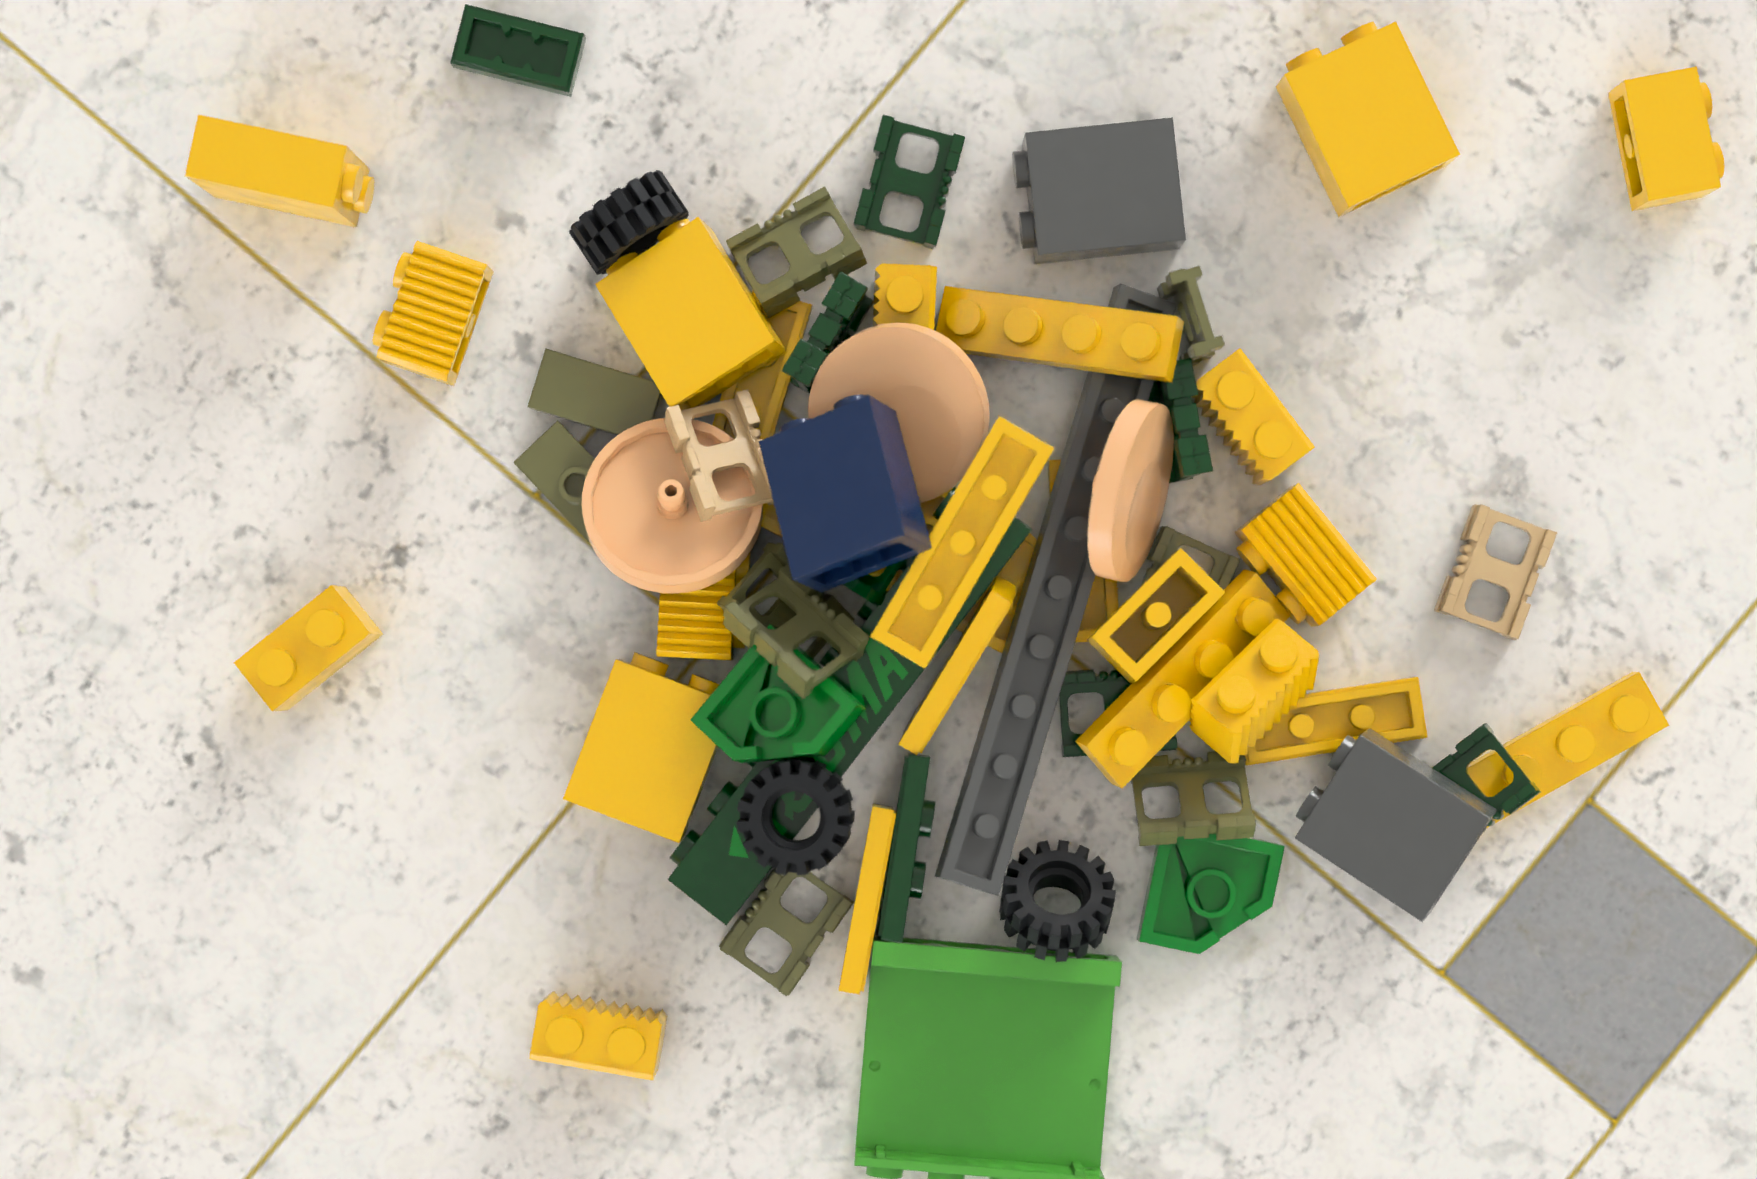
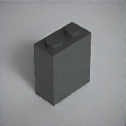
[1012,117,1186,264]
[1295,729,1497,922]

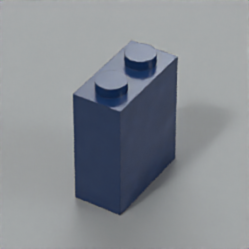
[759,394,932,593]

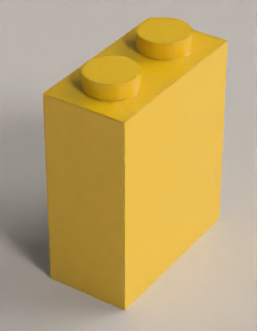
[1276,21,1460,217]
[185,114,375,228]
[595,217,787,410]
[563,652,720,843]

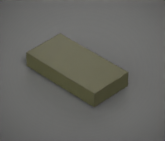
[527,348,662,435]

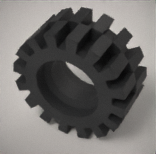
[569,170,689,275]
[736,758,855,876]
[999,840,1116,962]

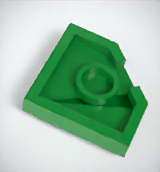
[690,624,866,763]
[1137,834,1285,954]

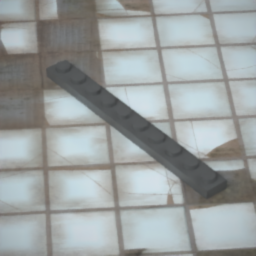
[935,284,1177,896]

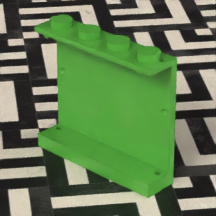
[854,935,1122,1179]

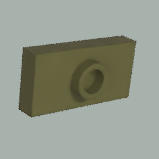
[513,421,594,543]

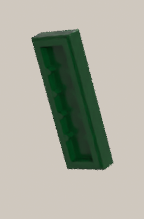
[878,753,936,943]

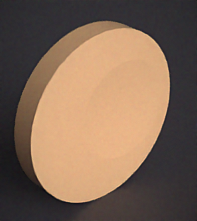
[808,323,990,503]
[1088,399,1174,582]
[582,418,763,594]

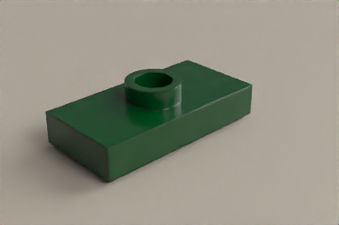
[450,4,586,97]

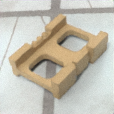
[664,389,774,522]
[1434,504,1557,640]

